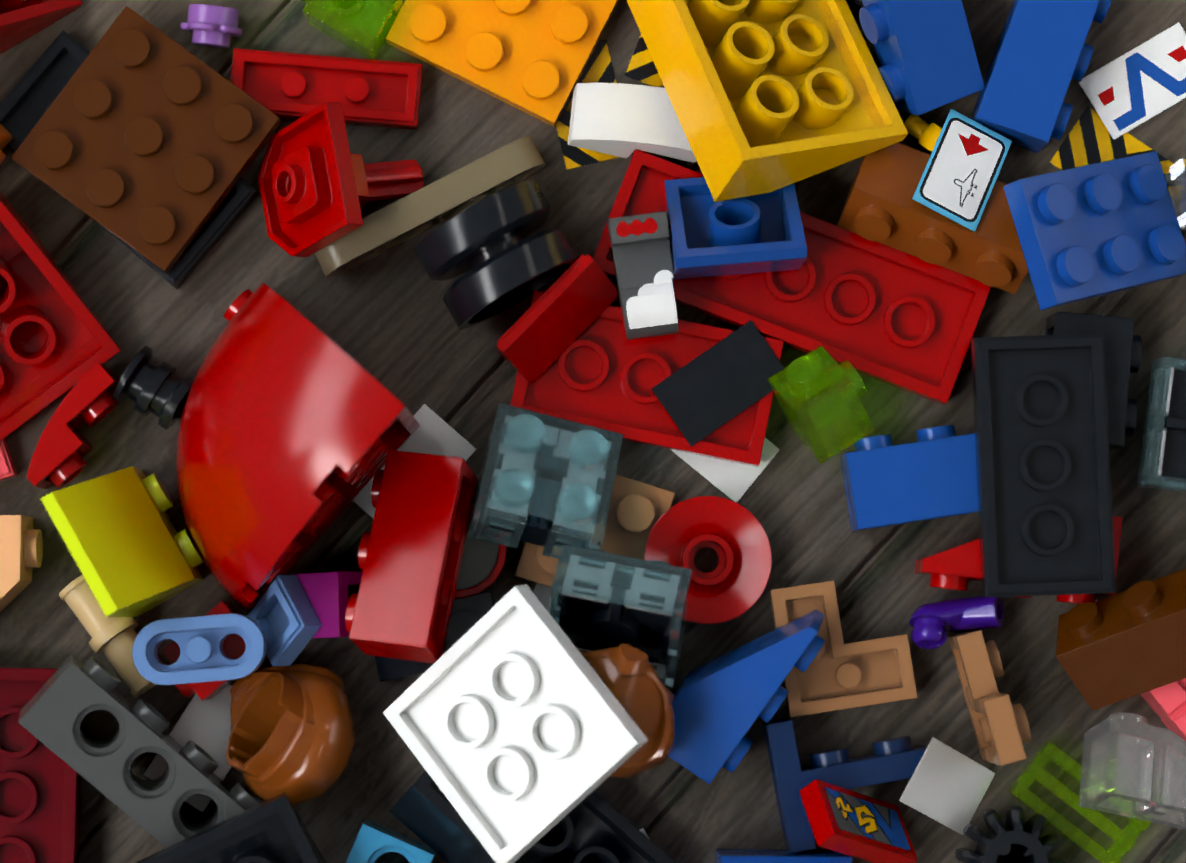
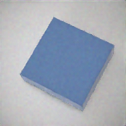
[247,575,322,666]

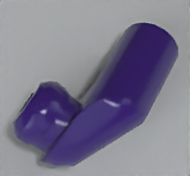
[909,596,1004,649]

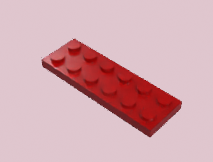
[593,149,991,405]

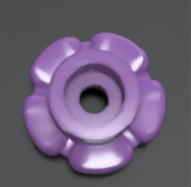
[180,4,243,48]

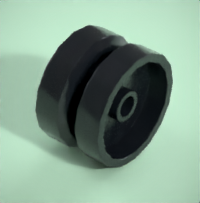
[414,180,579,330]

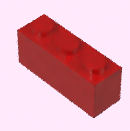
[345,449,478,664]

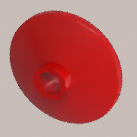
[644,496,772,624]

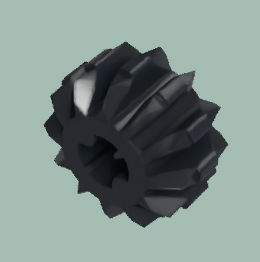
[955,805,1066,863]

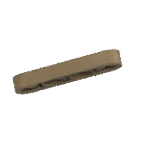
[314,136,546,278]

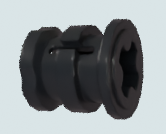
[112,346,194,430]

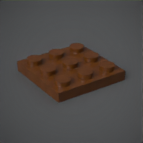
[11,6,282,274]

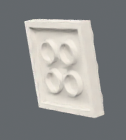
[383,584,648,863]

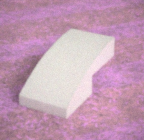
[567,82,697,163]

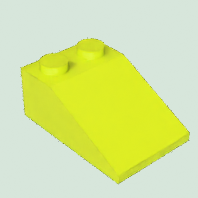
[40,466,204,617]

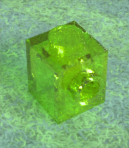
[301,0,403,60]
[767,346,874,464]

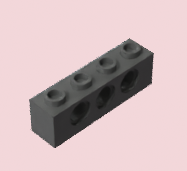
[18,653,263,848]

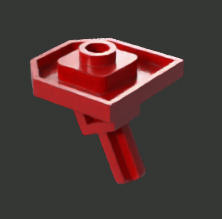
[258,101,424,257]

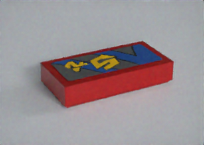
[800,779,918,863]

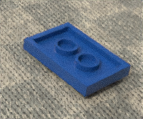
[1003,151,1186,310]

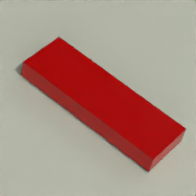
[230,48,423,130]

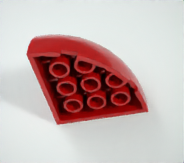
[176,282,420,613]

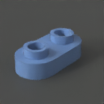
[132,614,267,685]

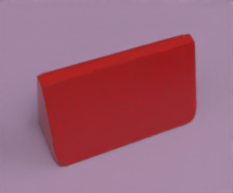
[496,253,618,382]

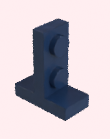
[762,718,927,853]

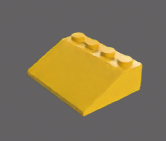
[627,0,908,202]

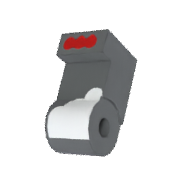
[607,211,679,340]

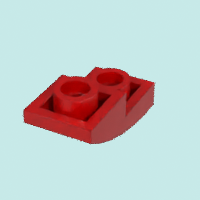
[26,362,119,489]

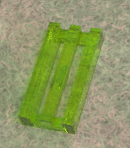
[1008,741,1152,863]

